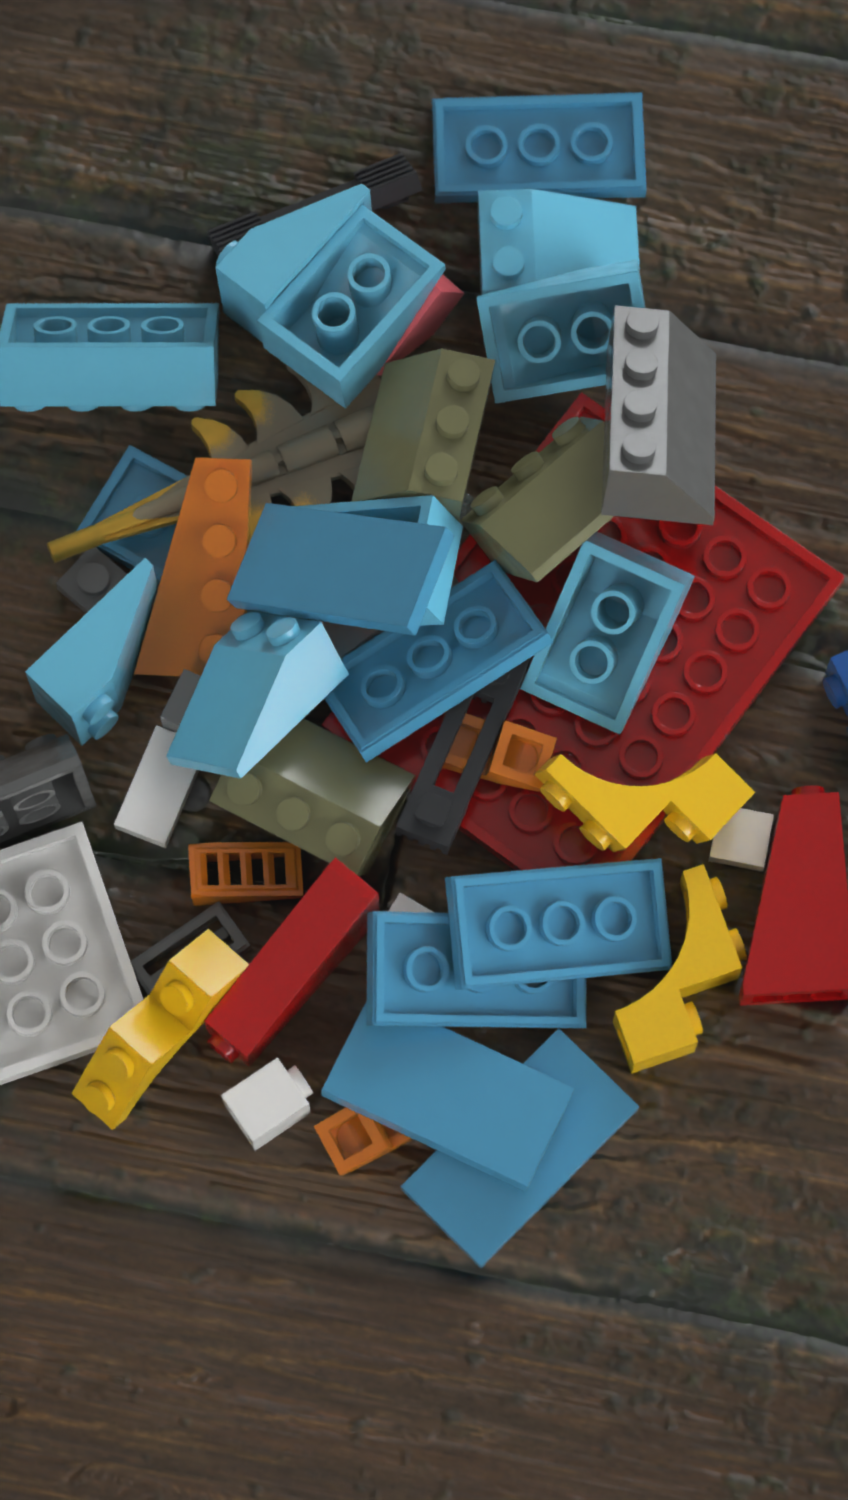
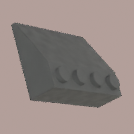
[0,734,96,846]

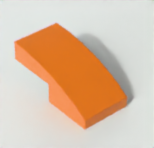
[441,711,557,791]
[314,1107,414,1176]

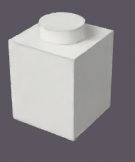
[221,1058,313,1151]

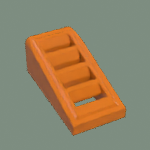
[188,842,304,906]

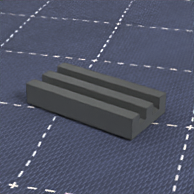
[131,901,251,995]

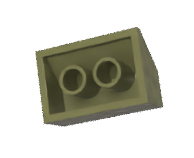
[351,348,495,522]
[460,416,614,582]
[209,718,417,876]

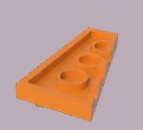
[134,457,252,676]

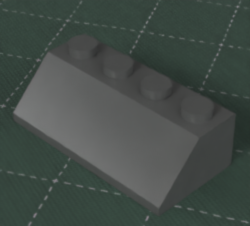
[601,305,716,525]

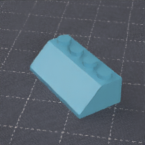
[0,303,219,412]

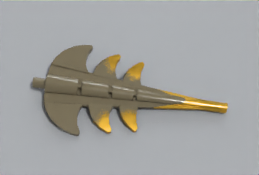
[47,365,381,563]

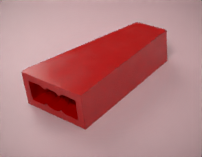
[739,785,848,1006]
[204,857,380,1067]

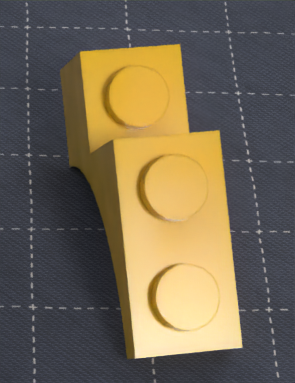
[534,753,755,852]
[613,864,747,1074]
[71,929,249,1130]

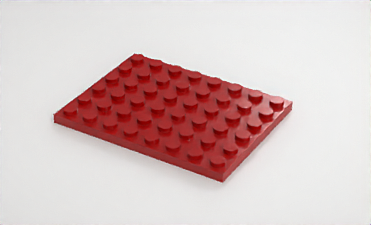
[321,392,845,871]

